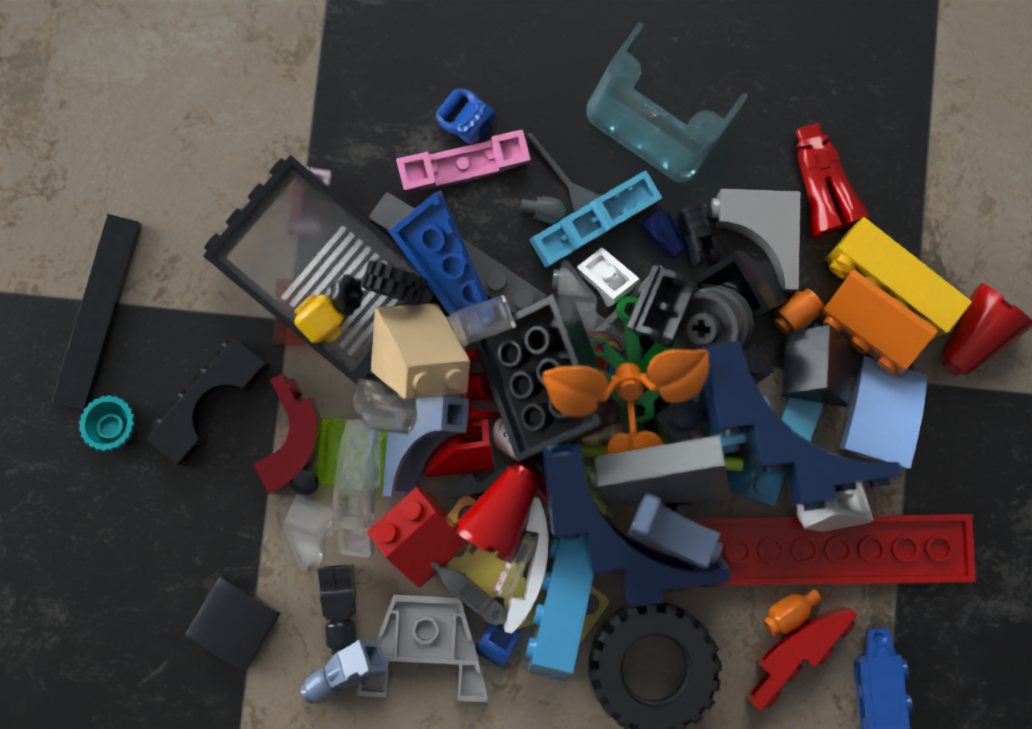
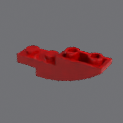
[745,607,858,711]

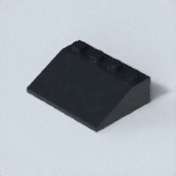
[471,294,620,461]

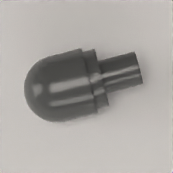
[520,196,566,224]

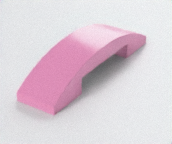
[396,129,531,192]

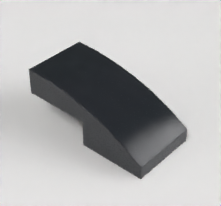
[443,465,508,498]

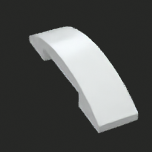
[503,497,548,633]

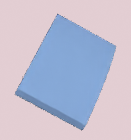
[839,356,927,469]

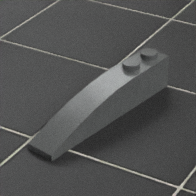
[368,192,547,316]

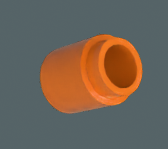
[774,288,824,335]

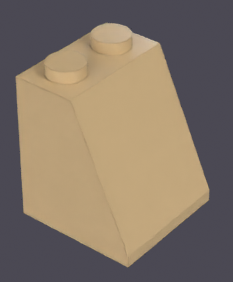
[371,303,470,400]

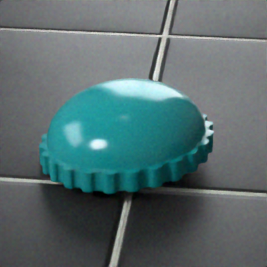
[79,395,136,453]

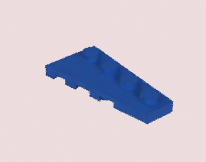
[388,190,496,339]

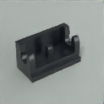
[627,265,697,348]

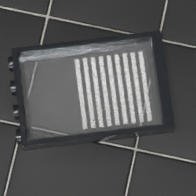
[203,155,435,386]

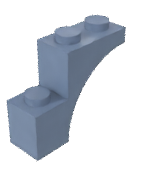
[382,396,469,498]

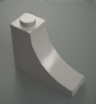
[711,189,801,295]

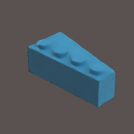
[525,534,594,681]

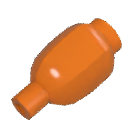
[763,589,822,637]

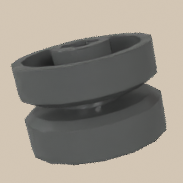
[675,286,754,351]

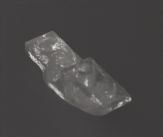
[332,419,380,558]

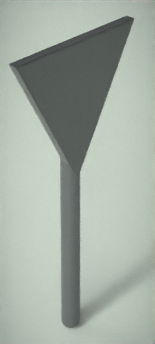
[527,132,601,212]

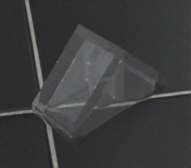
[446,295,516,347]

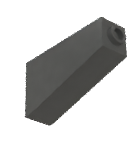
[590,435,732,504]

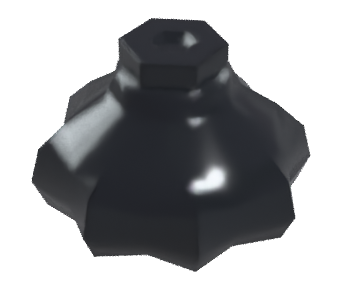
[327,274,364,316]

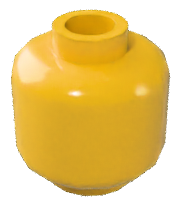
[294,293,344,344]

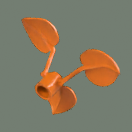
[543,349,709,455]

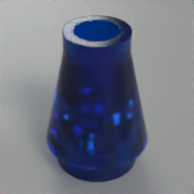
[640,207,687,257]

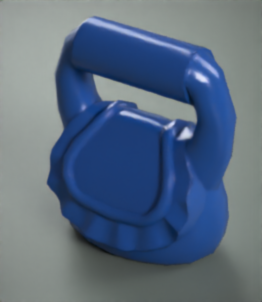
[436,88,496,144]

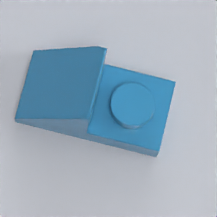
[723,454,785,506]

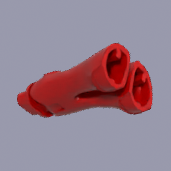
[795,123,872,239]

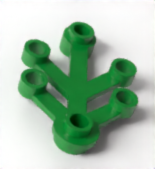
[590,296,678,427]

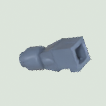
[301,640,388,704]

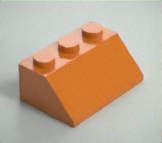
[819,269,938,377]

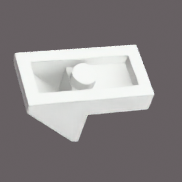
[577,247,641,307]

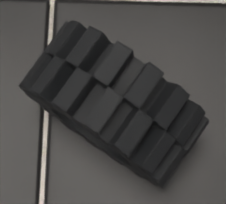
[361,260,427,305]

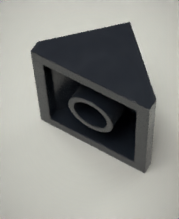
[781,325,851,407]

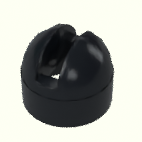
[290,466,319,496]

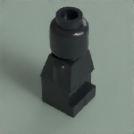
[318,564,357,656]

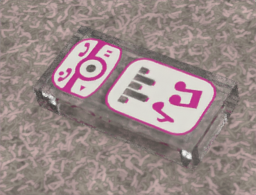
[493,531,537,601]

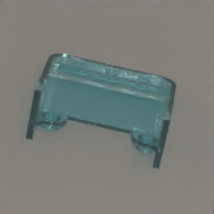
[586,22,748,182]

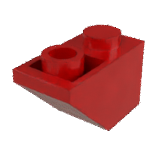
[427,419,494,477]

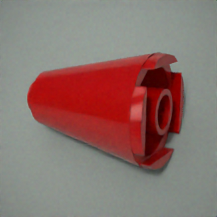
[940,283,1032,376]
[453,464,539,563]

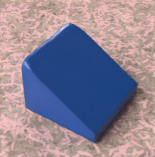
[475,624,523,668]

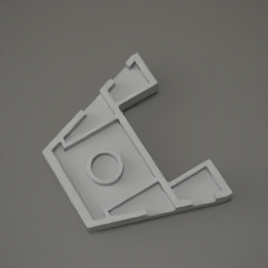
[356,594,488,702]

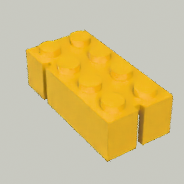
[824,217,972,340]

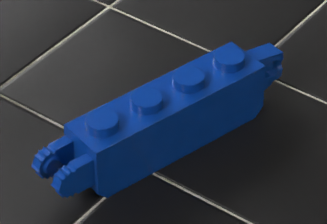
[853,628,913,729]

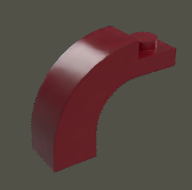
[253,374,321,494]

